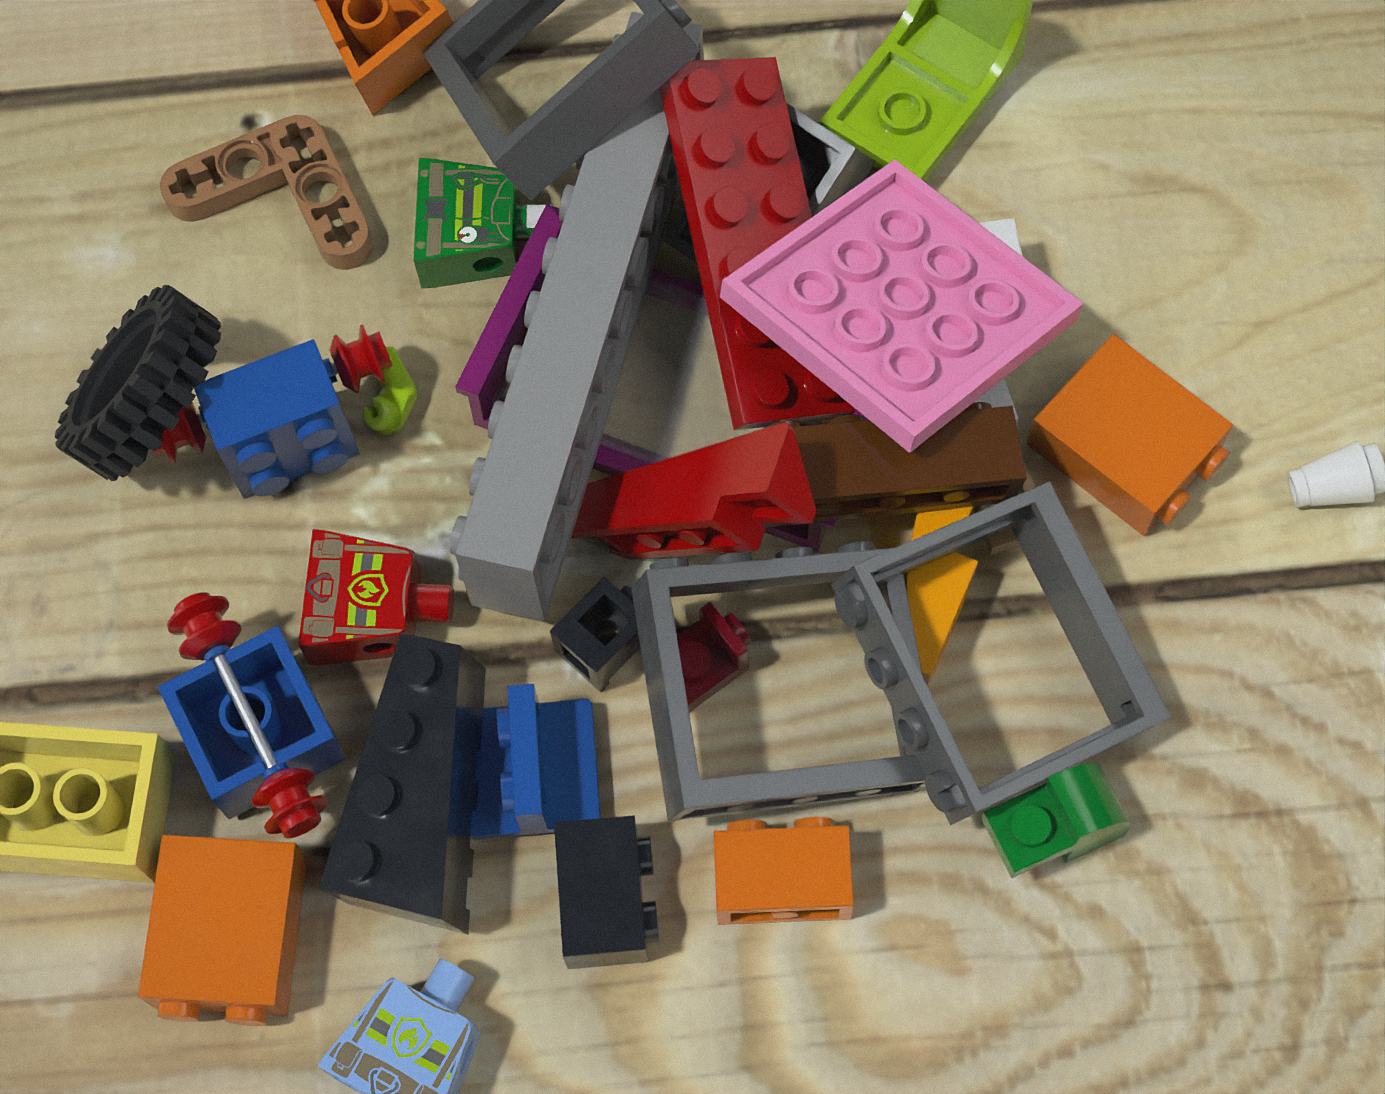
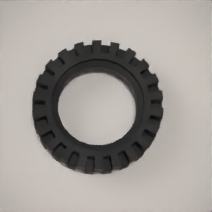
[55,285,221,481]

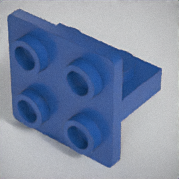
[470,684,601,839]

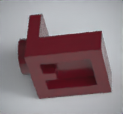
[677,602,751,713]

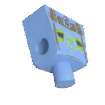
[318,958,481,1094]

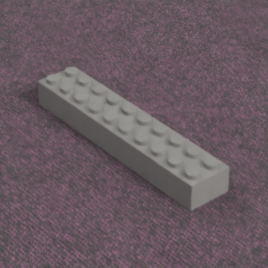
[450,12,704,622]

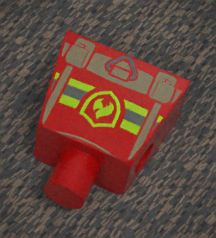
[298,529,454,666]

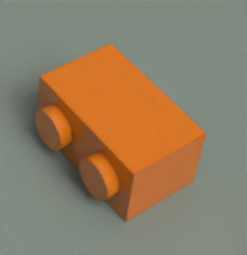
[713,817,854,925]

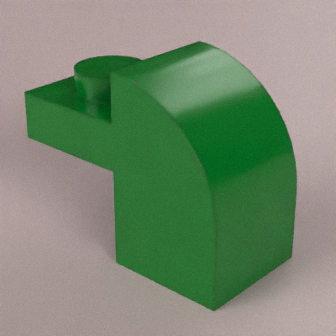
[981,762,1131,878]

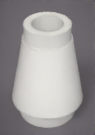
[1287,441,1385,508]

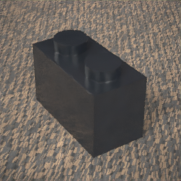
[554,815,659,969]

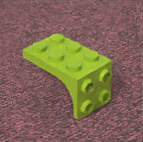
[819,0,1033,182]

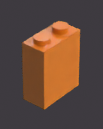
[1026,334,1233,536]
[138,835,308,1026]

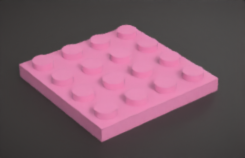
[720,160,1084,453]

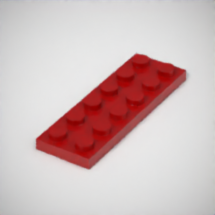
[659,57,855,431]

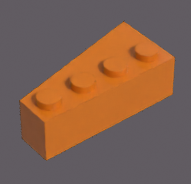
[314,0,453,116]

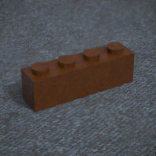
[757,402,1027,527]

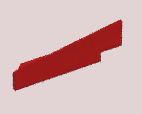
[571,422,816,560]

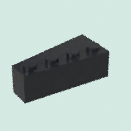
[318,633,486,935]

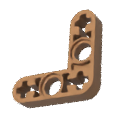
[160,115,373,270]

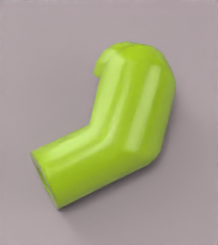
[363,346,418,435]

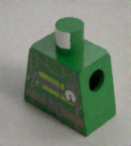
[413,158,553,288]

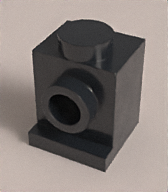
[550,577,641,693]

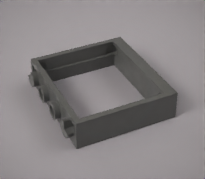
[422,0,701,201]
[831,481,1172,825]
[631,541,926,822]

